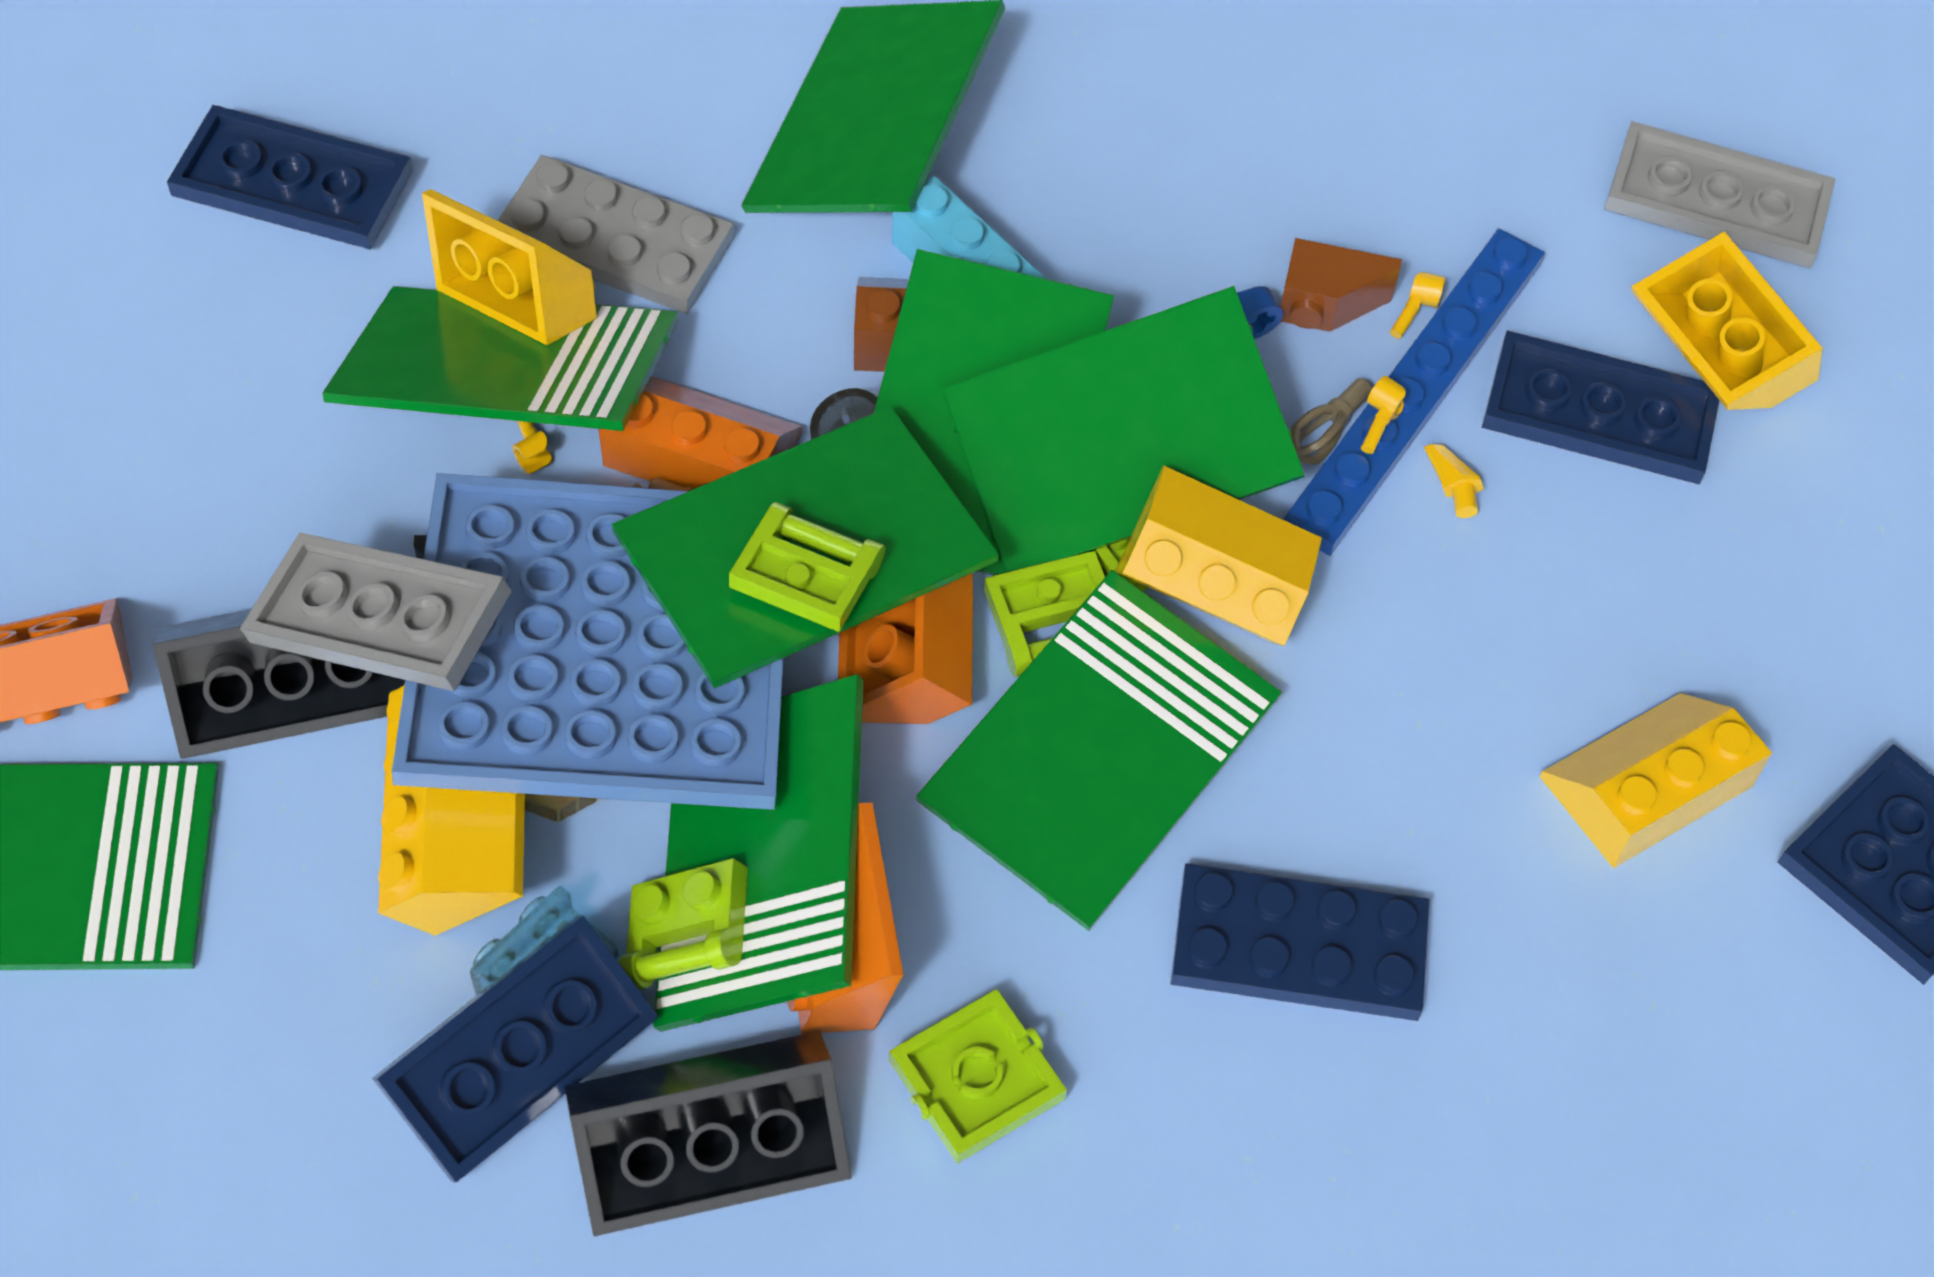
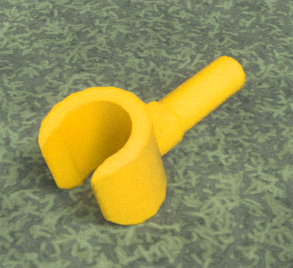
[1390,272,1445,339]
[1361,376,1406,454]
[512,421,552,475]

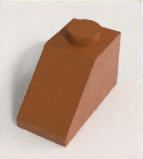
[1280,238,1402,332]
[854,277,909,372]

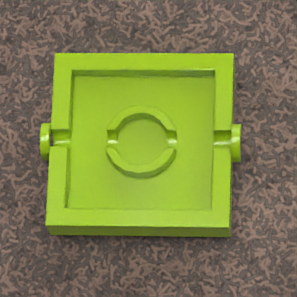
[889,989,1067,1164]

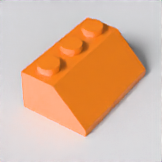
[598,376,802,489]
[838,573,973,724]
[0,598,132,724]
[787,803,903,1034]

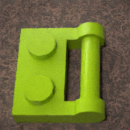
[729,502,886,632]
[984,551,1105,677]
[618,858,748,990]

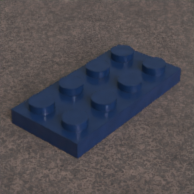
[167,105,413,250]
[1481,331,1719,485]
[1170,863,1429,1021]
[372,915,659,1183]

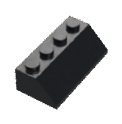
[153,609,405,759]
[565,1031,852,1237]

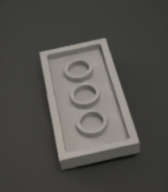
[1604,121,1836,269]
[498,154,734,314]
[240,532,512,692]

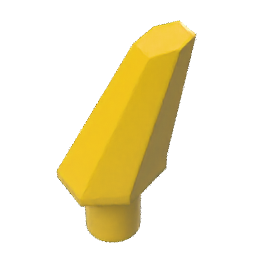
[1424,444,1484,518]

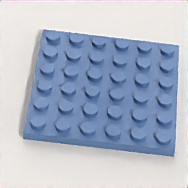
[392,473,783,810]

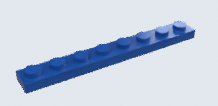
[1284,228,1545,556]

